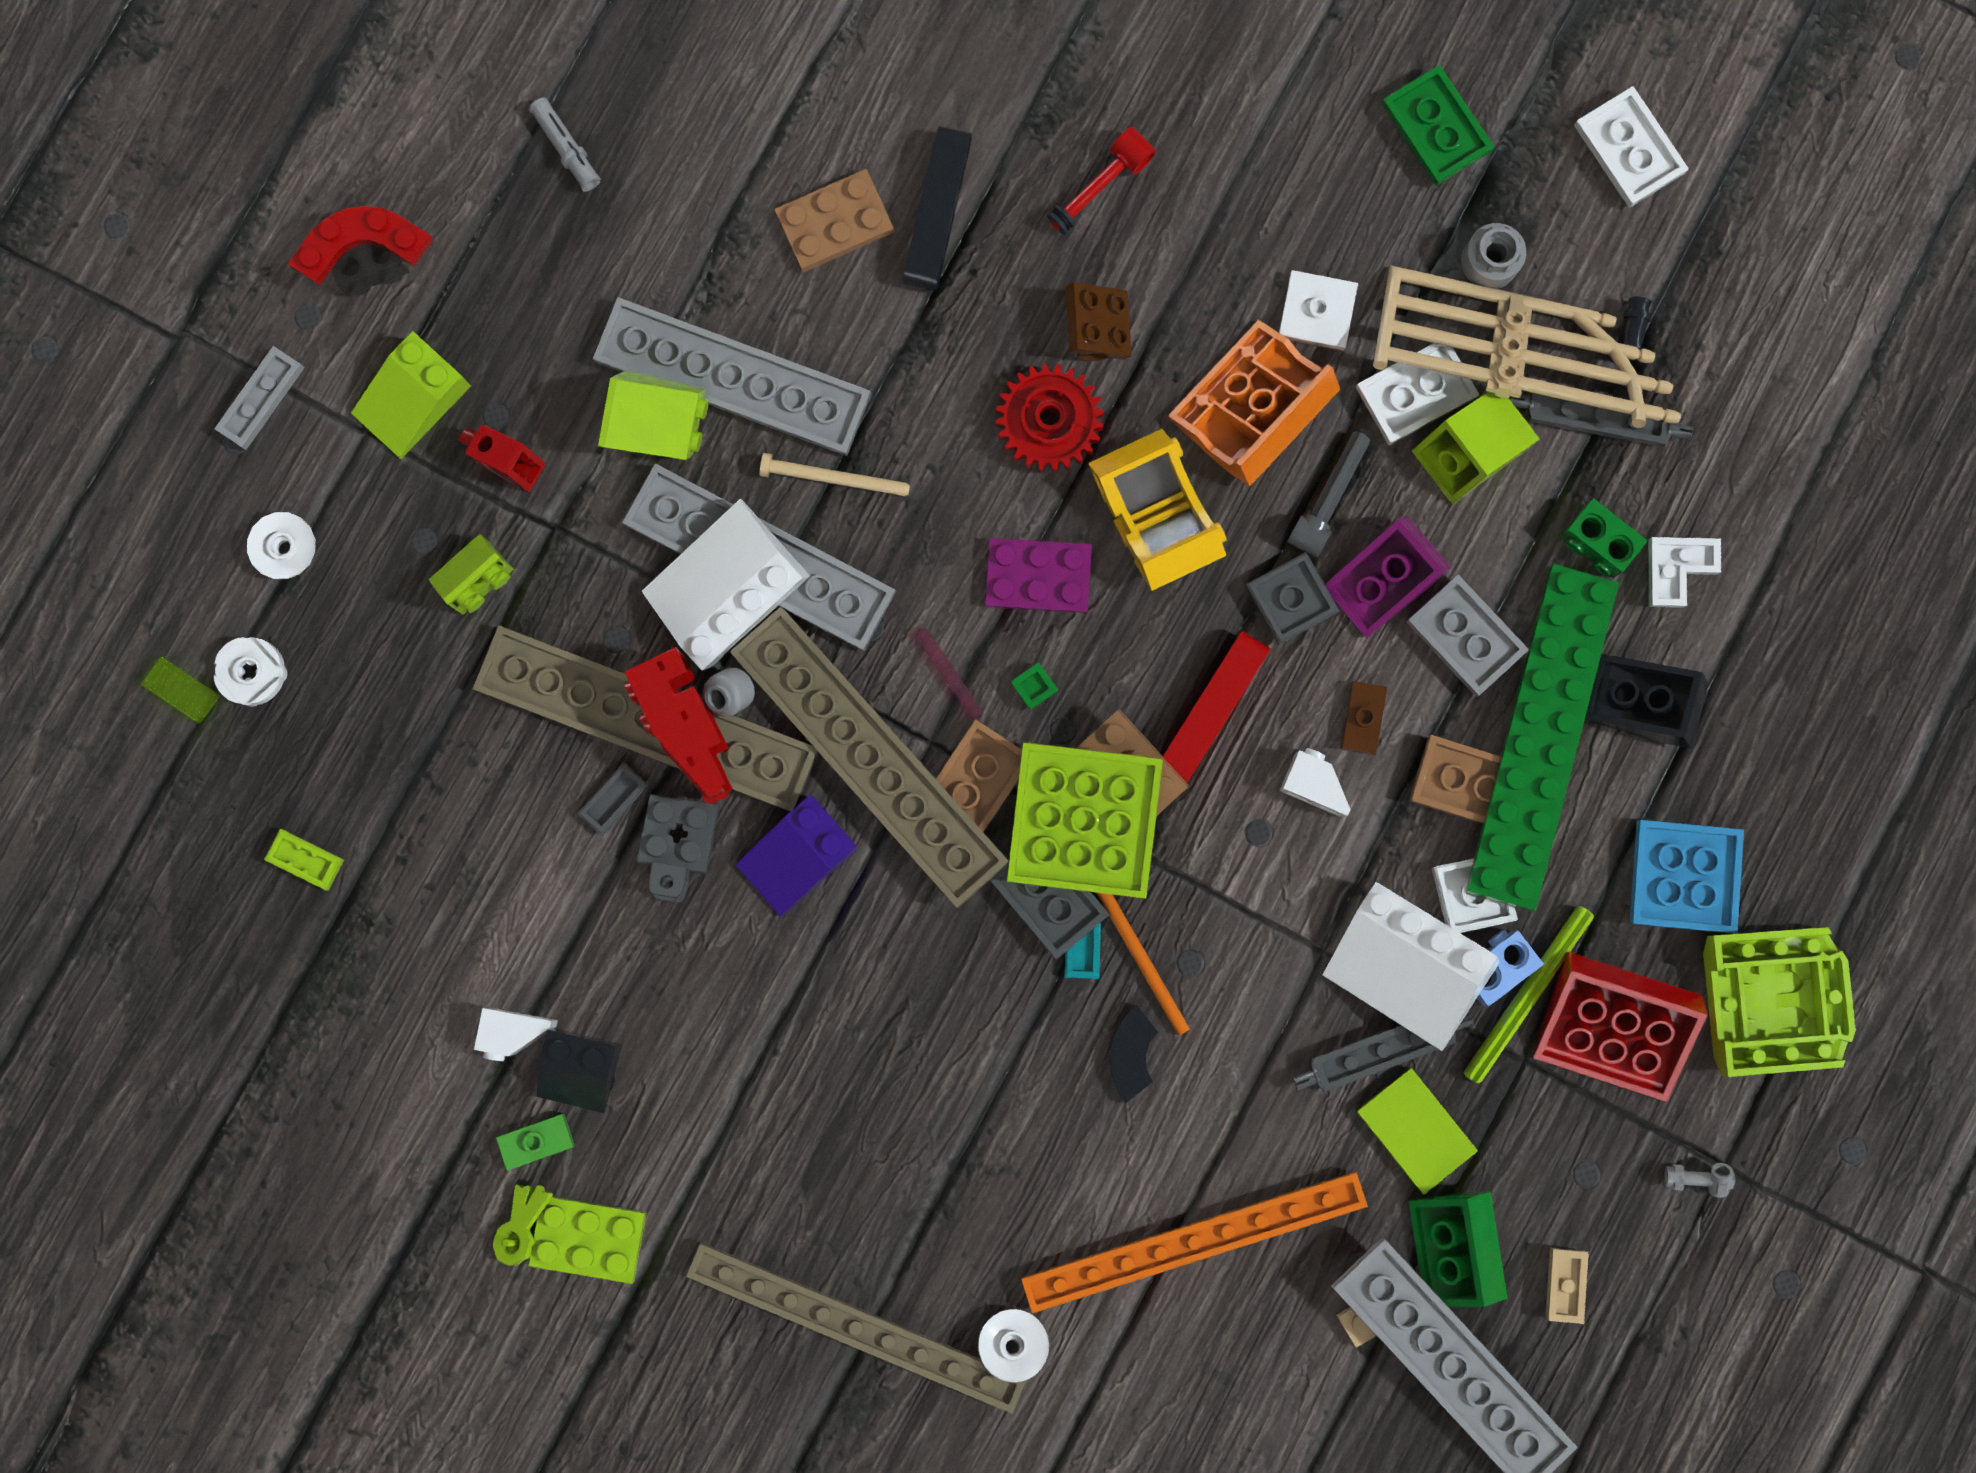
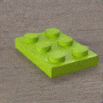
[529,1196,647,1284]

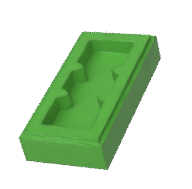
[496,1114,575,1171]

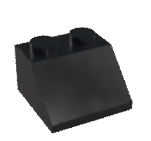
[537,1029,622,1113]

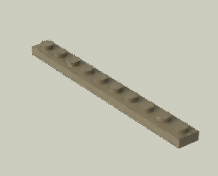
[686,1242,1026,1414]

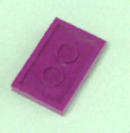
[985,538,1092,614]

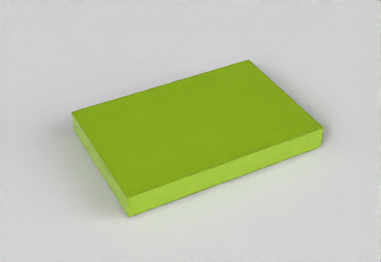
[1356,1067,1478,1195]

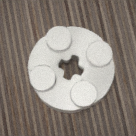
[214,637,287,707]

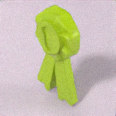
[493,1185,553,1266]

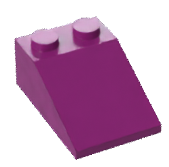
[1325,516,1452,638]

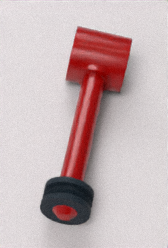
[1047,126,1157,235]

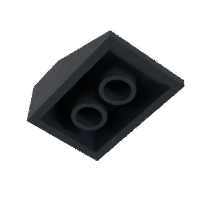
[1585,654,1709,749]

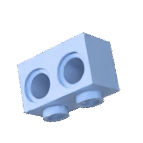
[1476,929,1544,1006]

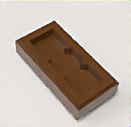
[1341,681,1387,755]

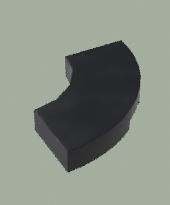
[1110,1005,1158,1103]

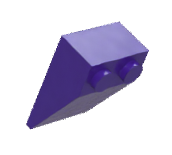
[736,794,859,917]

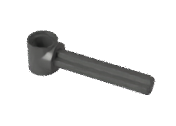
[1287,431,1370,558]

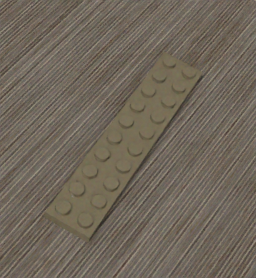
[730,606,1009,908]
[473,625,818,812]

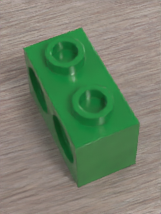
[1560,498,1648,578]

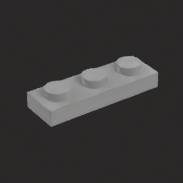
[214,346,305,450]

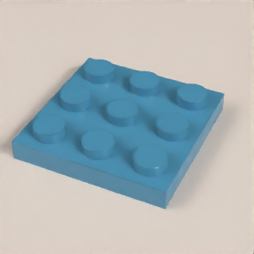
[1629,820,1744,934]

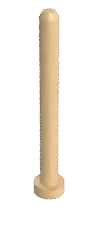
[760,453,910,496]

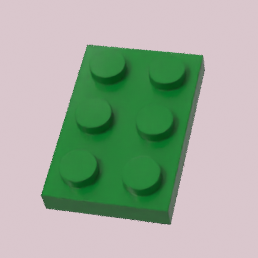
[1381,65,1495,186]

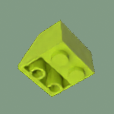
[429,534,514,615]

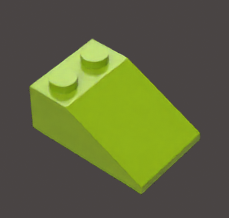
[351,331,471,459]

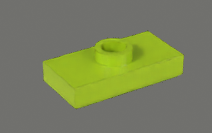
[264,829,344,891]

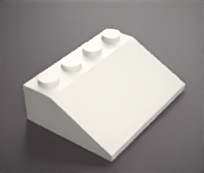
[642,499,810,670]
[1323,882,1499,1051]

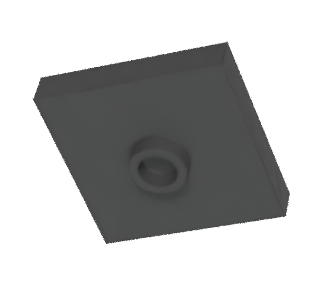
[1245,552,1340,646]

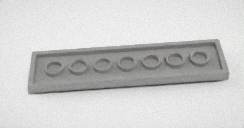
[593,297,871,456]
[622,463,896,651]
[1331,1237,1578,1473]

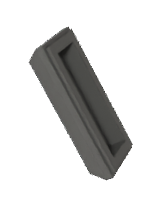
[577,762,649,836]

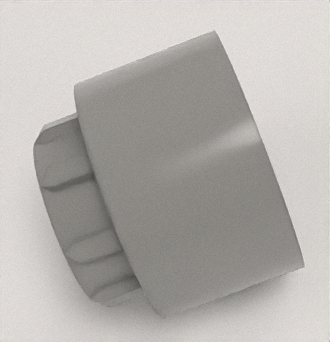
[1461,223,1526,289]

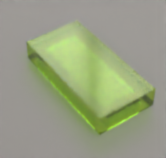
[141,656,220,724]

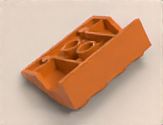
[1168,320,1341,487]

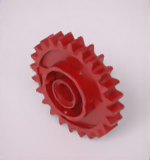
[995,363,1104,474]

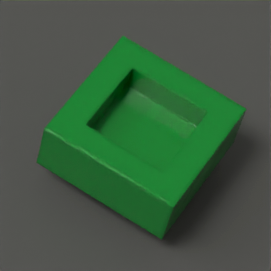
[1011,662,1058,711]

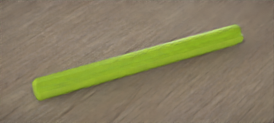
[1464,906,1594,1084]

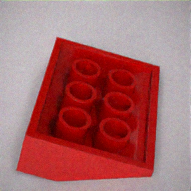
[1533,952,1708,1102]

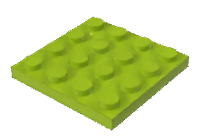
[1007,742,1163,899]

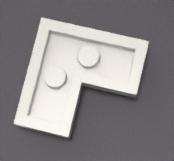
[1648,537,1721,608]

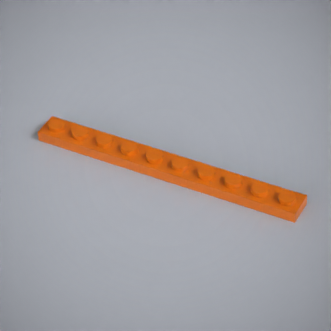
[1021,1172,1368,1313]

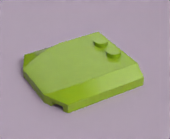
[1703,927,1856,1077]

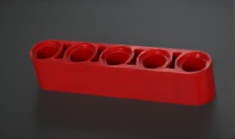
[1163,631,1271,782]

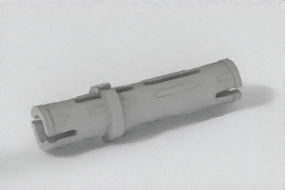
[529,97,601,192]

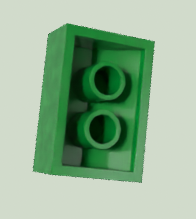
[1408,1192,1508,1307]

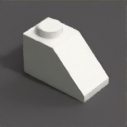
[1279,748,1350,818]
[474,1007,558,1061]

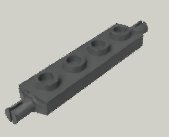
[1509,393,1693,447]
[1292,1011,1474,1092]

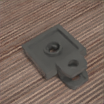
[637,794,719,903]

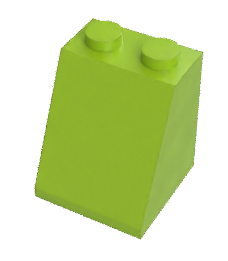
[598,370,709,460]
[1412,392,1540,505]

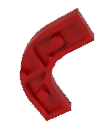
[288,206,434,286]

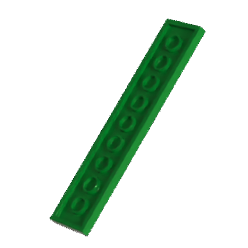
[1466,564,1619,912]

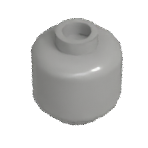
[703,668,755,717]

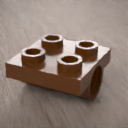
[1066,282,1131,361]

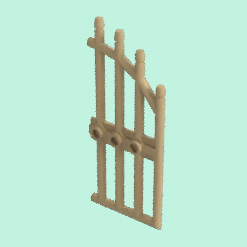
[1373,266,1681,428]

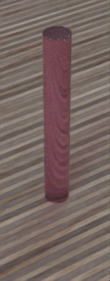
[915,628,984,720]

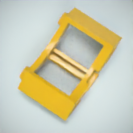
[1088,429,1227,591]

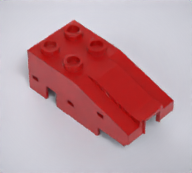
[623,647,733,805]

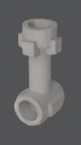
[1664,1163,1735,1198]

